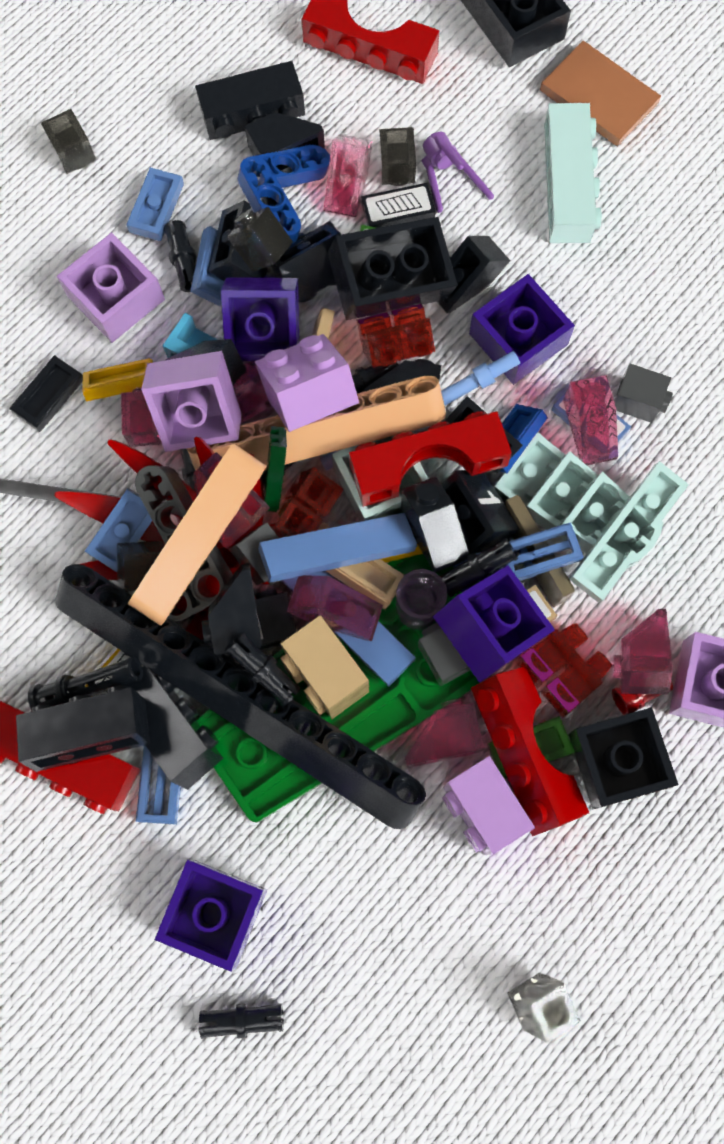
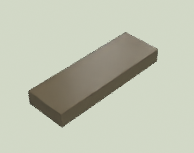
[504,495,575,608]

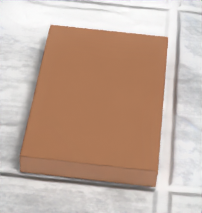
[540,40,661,147]

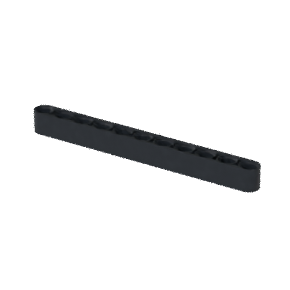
[55,564,426,829]

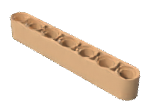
[186,376,446,484]

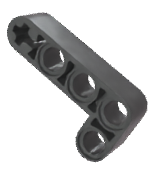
[135,466,233,622]

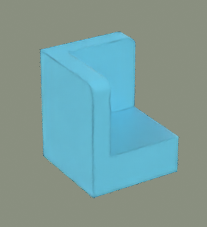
[163,313,217,358]

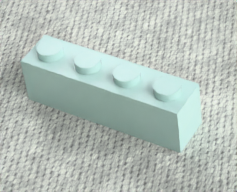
[544,103,602,243]

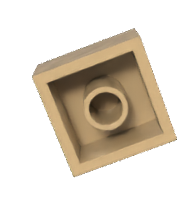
[280,615,369,720]

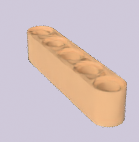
[128,443,267,626]

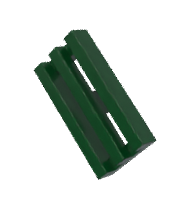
[264,426,287,512]

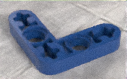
[237,145,331,247]

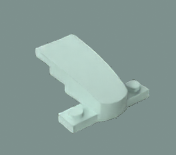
[494,432,689,603]

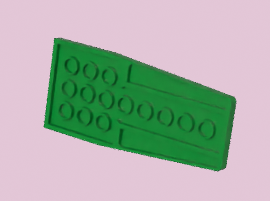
[196,553,514,823]

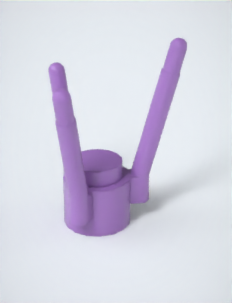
[421,131,494,213]

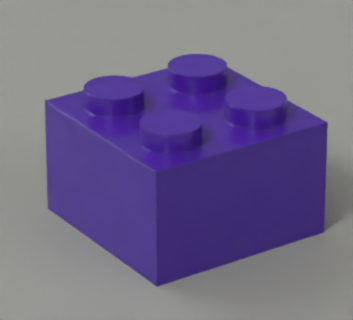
[469,274,575,385]
[221,278,300,362]
[433,565,555,683]
[154,859,268,972]

